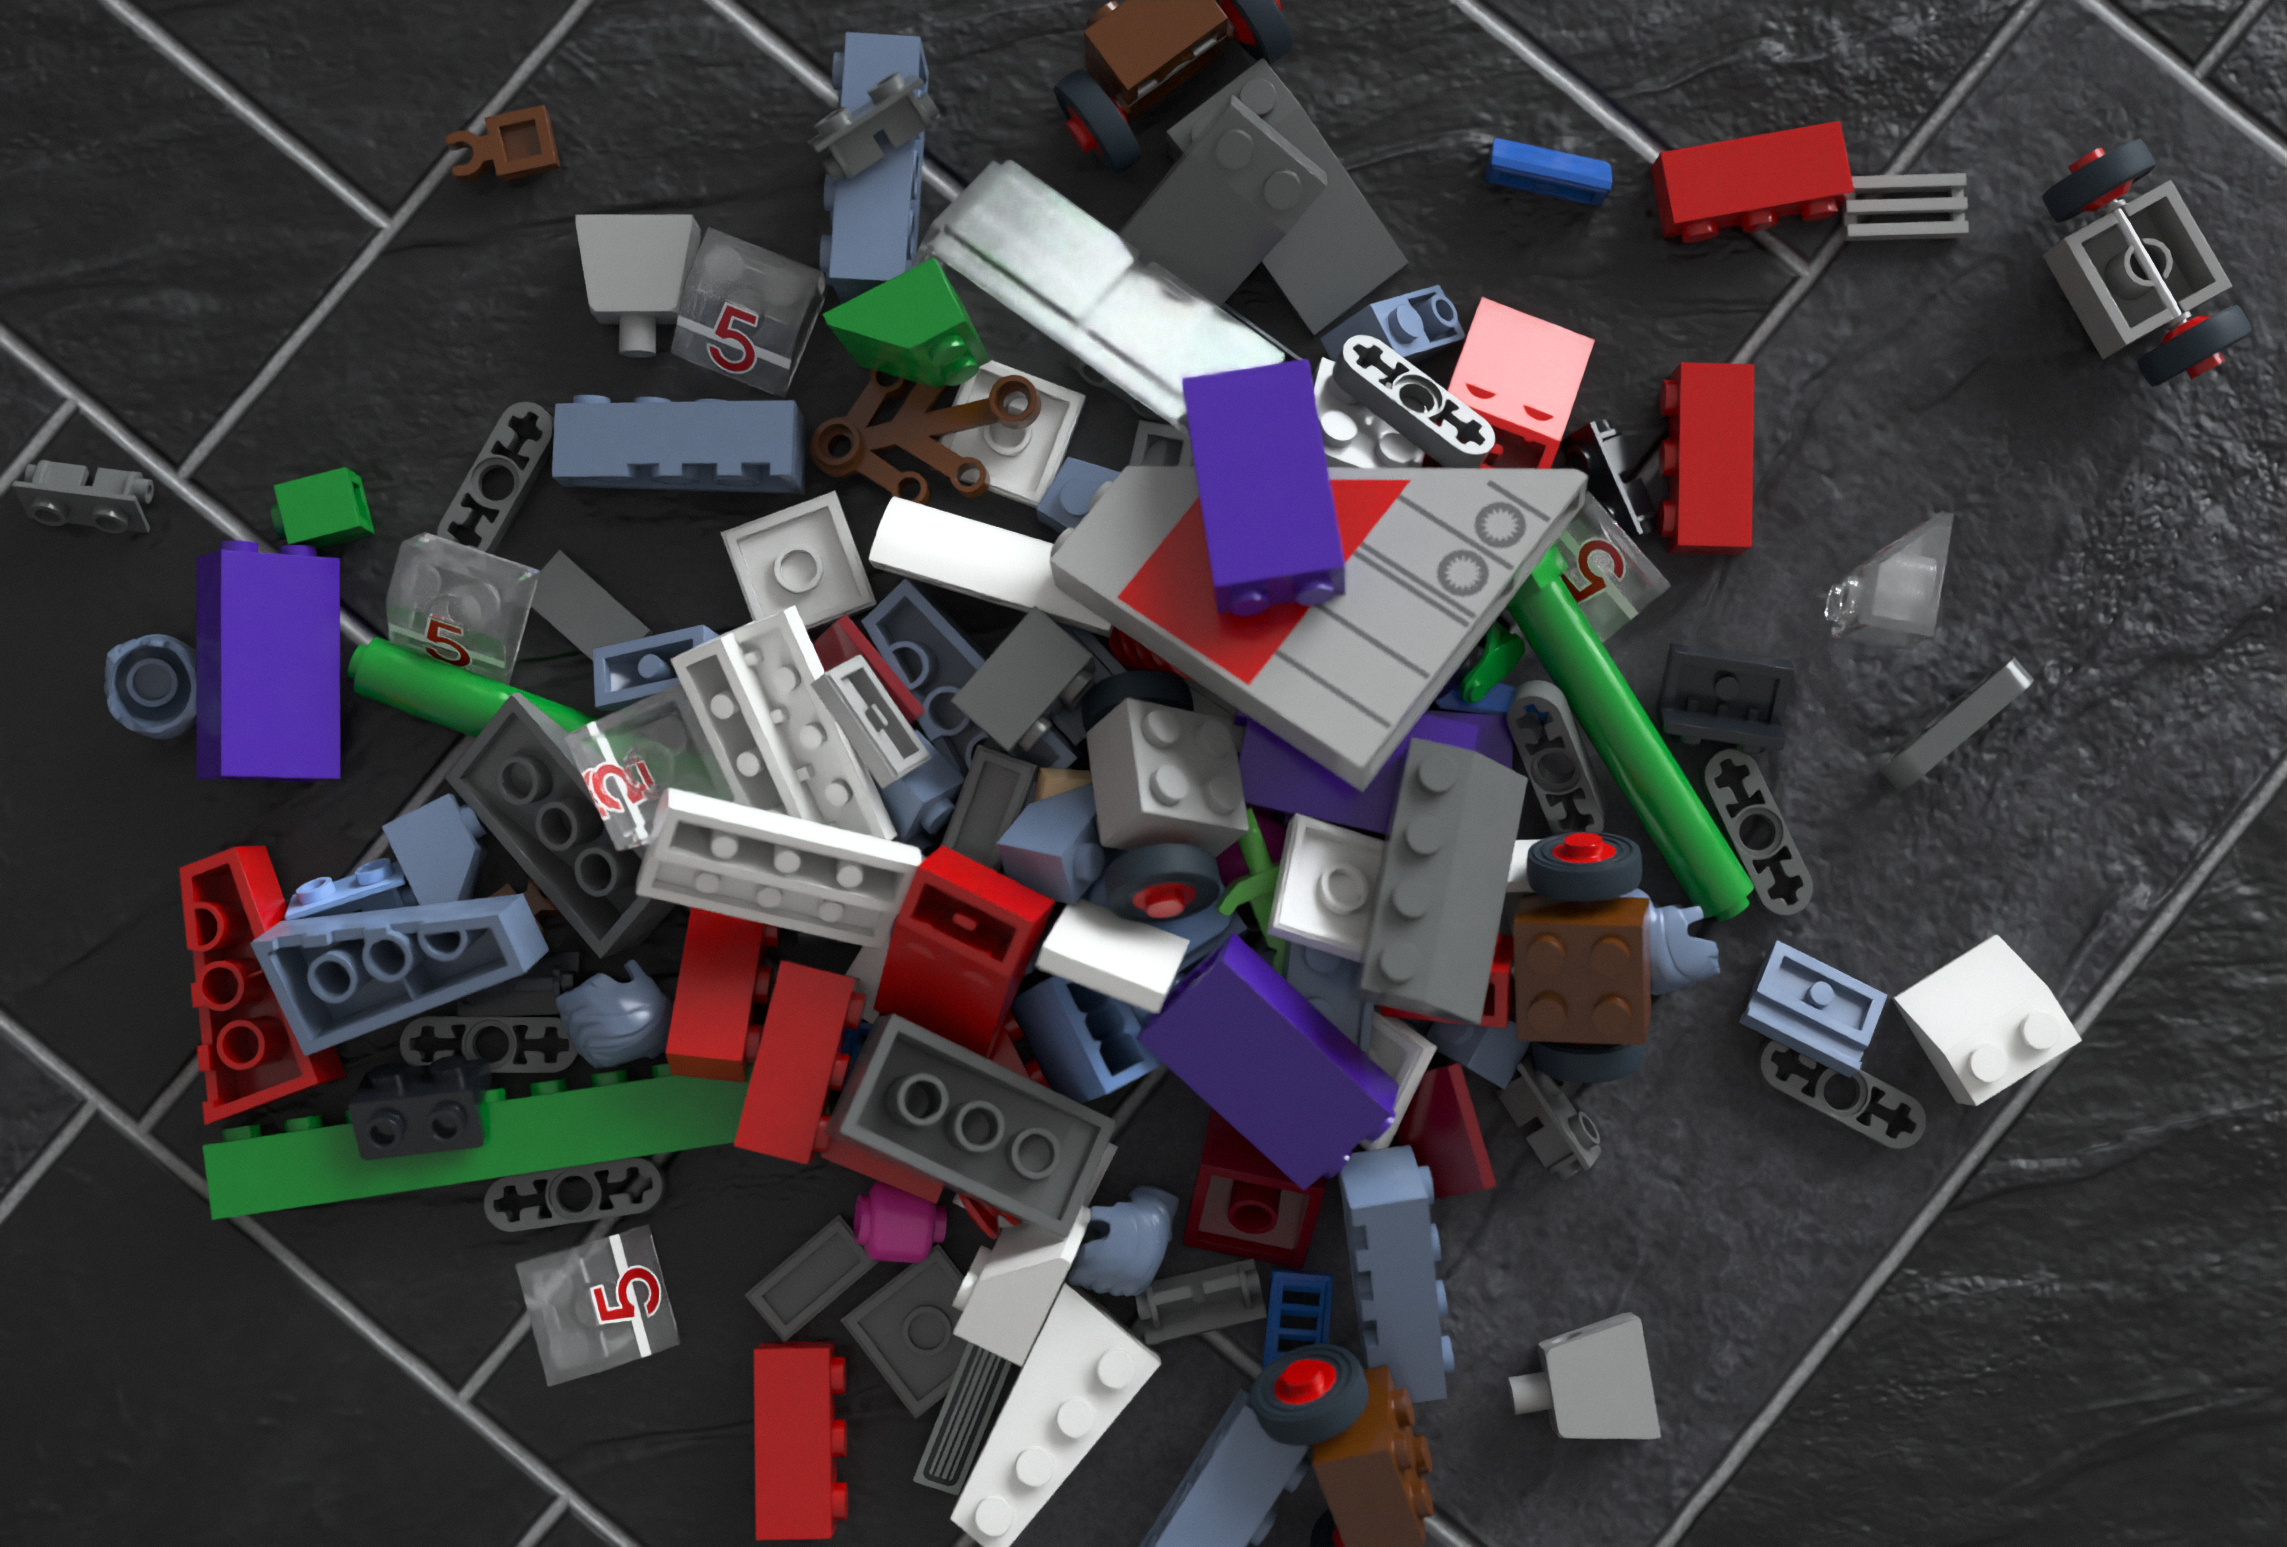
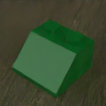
[823,257,991,389]

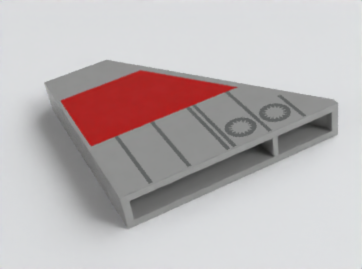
[1049,466,1588,792]

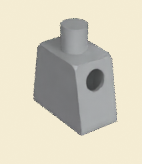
[576,215,701,358]
[1507,1312,1661,1439]

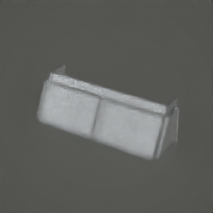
[911,160,1285,467]

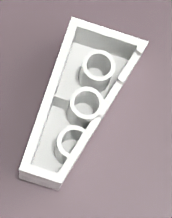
[950,1275,1161,1547]

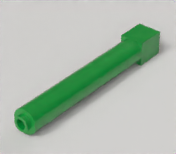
[1502,544,1754,922]
[348,637,736,805]

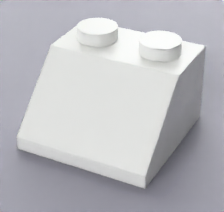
[1891,935,2082,1106]
[952,1205,1091,1367]

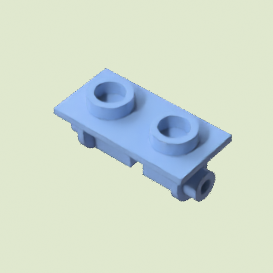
[284,858,419,921]

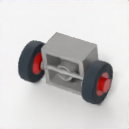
[2042,139,2253,387]
[1081,670,1249,922]

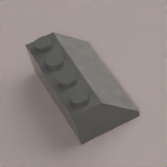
[1353,737,1528,1026]

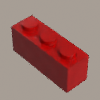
[1650,121,1854,243]
[1658,362,1754,555]
[666,907,782,1083]
[734,960,867,1165]
[754,1341,848,1540]

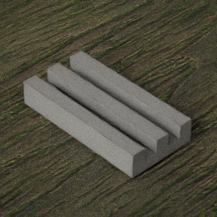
[1842,173,1969,241]
[810,654,931,789]

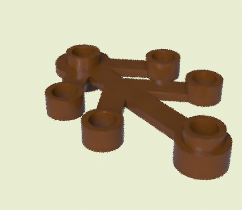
[810,369,1041,506]

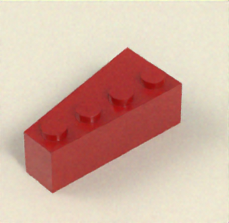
[179,846,346,1125]

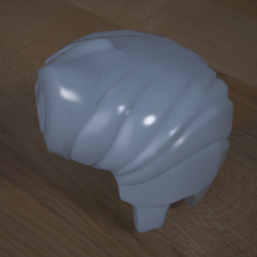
[104,634,197,740]
[1620,888,1720,995]
[556,960,675,1069]
[1068,1185,1180,1296]

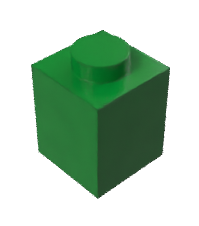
[271,467,375,550]

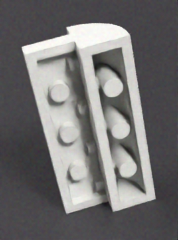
[868,496,1113,638]
[670,605,898,841]
[636,788,921,950]

